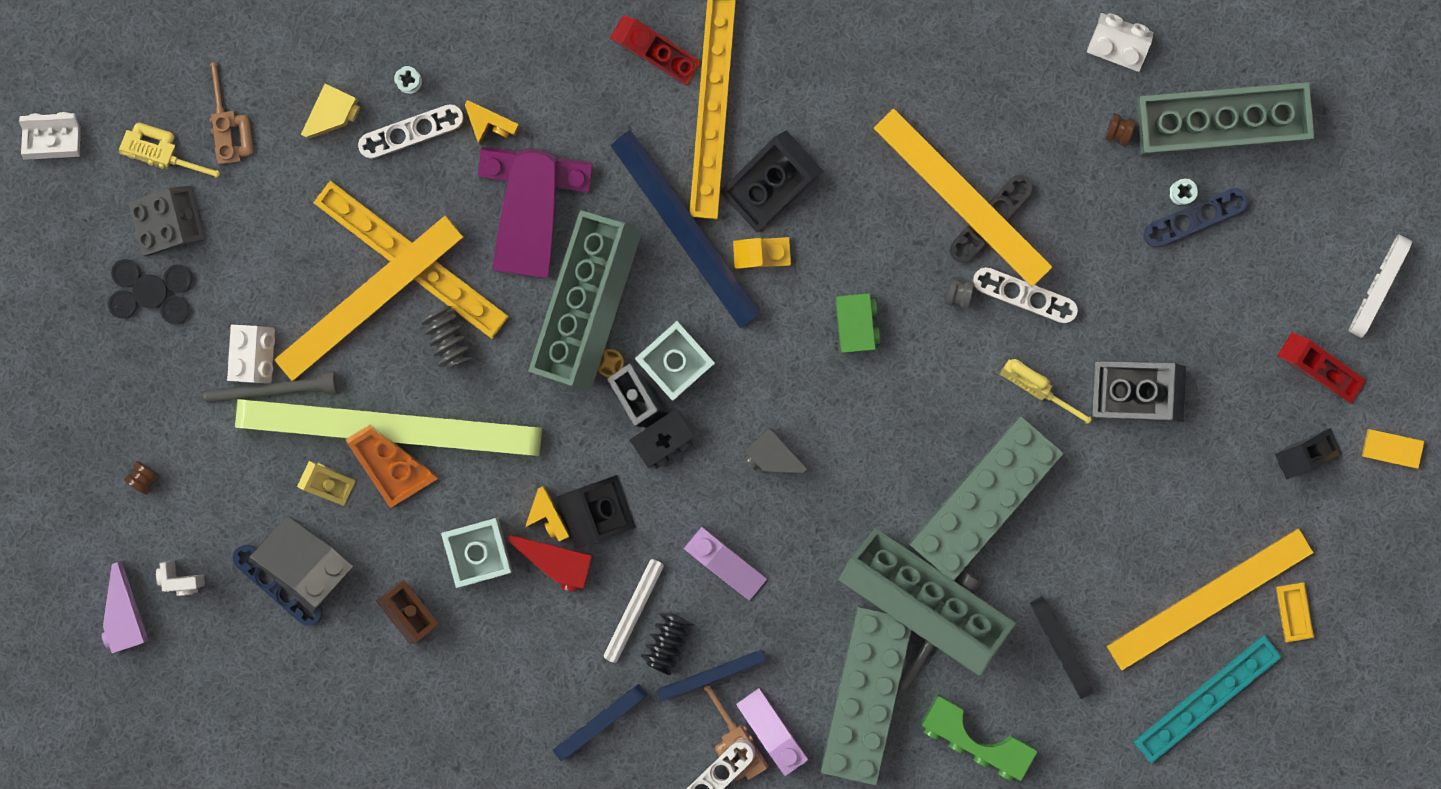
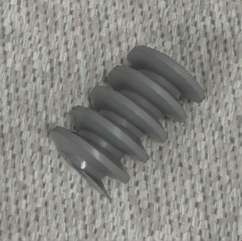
[420,306,473,368]

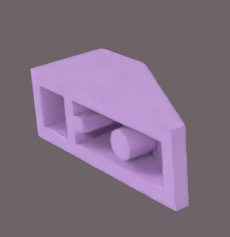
[684,526,767,601]
[102,561,148,653]
[736,688,808,776]

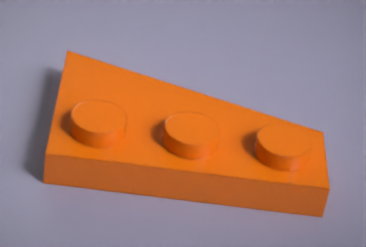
[346,425,438,508]

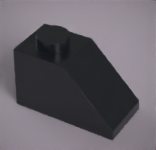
[607,363,669,428]
[1275,428,1342,480]

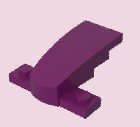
[478,147,593,278]

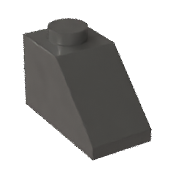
[744,428,807,473]

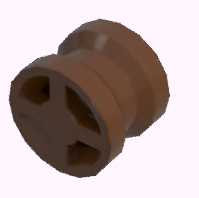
[1105,113,1135,147]
[124,461,160,495]

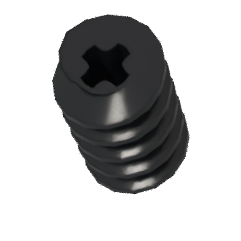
[641,613,694,676]

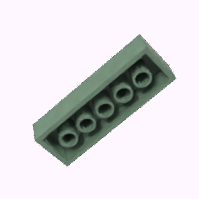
[1136,82,1314,155]
[528,210,643,392]
[908,416,1064,581]
[838,528,1016,676]
[820,605,911,785]

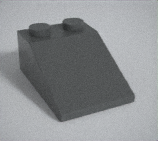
[249,516,353,614]

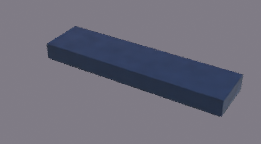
[657,650,766,702]

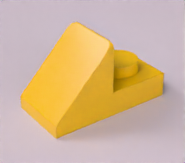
[465,100,520,145]
[733,237,791,269]
[526,486,570,541]

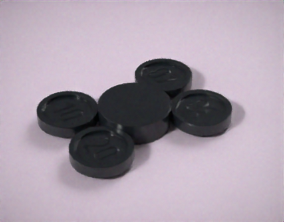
[108,259,192,324]

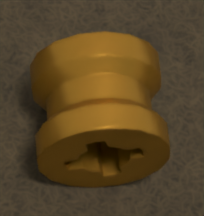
[598,349,624,377]

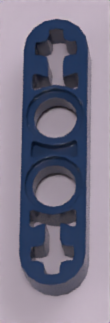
[1143,188,1248,247]
[233,545,323,626]
[552,684,647,761]

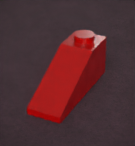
[1277,332,1366,404]
[508,534,592,592]

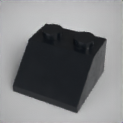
[557,475,636,550]

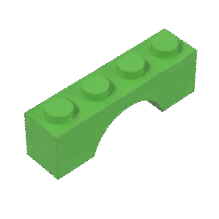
[921,694,1038,782]

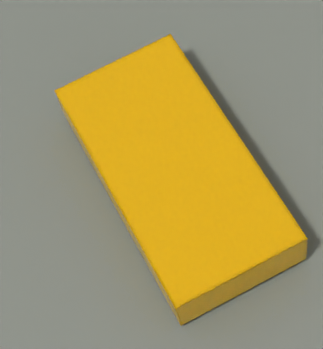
[1362,429,1424,469]
[1276,582,1314,643]

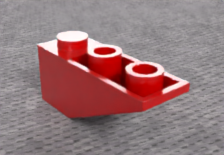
[609,15,701,86]

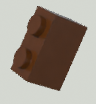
[375,580,439,645]

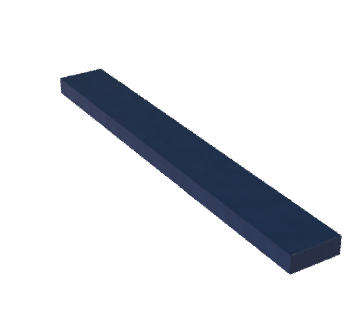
[610,130,761,328]

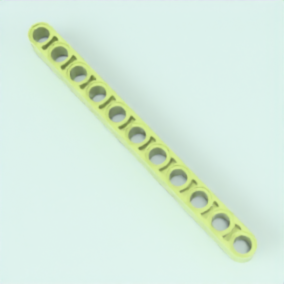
[235,399,542,456]

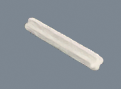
[604,559,664,663]

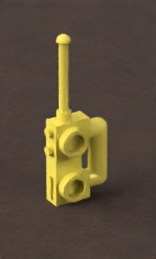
[119,123,220,178]
[1000,359,1092,424]

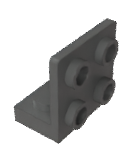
[128,185,205,256]

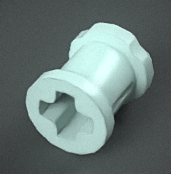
[394,66,422,94]
[1170,179,1198,205]

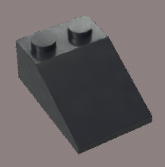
[720,130,824,233]
[1092,361,1186,422]

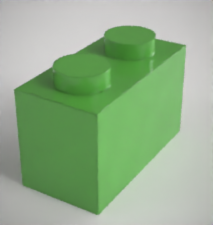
[835,293,880,353]

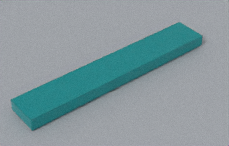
[1133,635,1282,764]

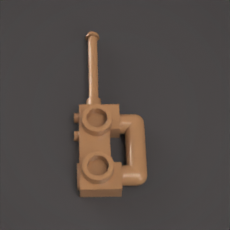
[209,62,254,165]
[704,684,769,781]

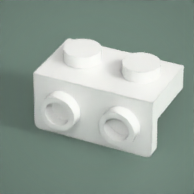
[1087,13,1153,72]
[19,112,81,160]
[227,325,275,383]
[156,560,205,596]

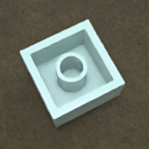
[635,321,715,401]
[441,517,513,588]

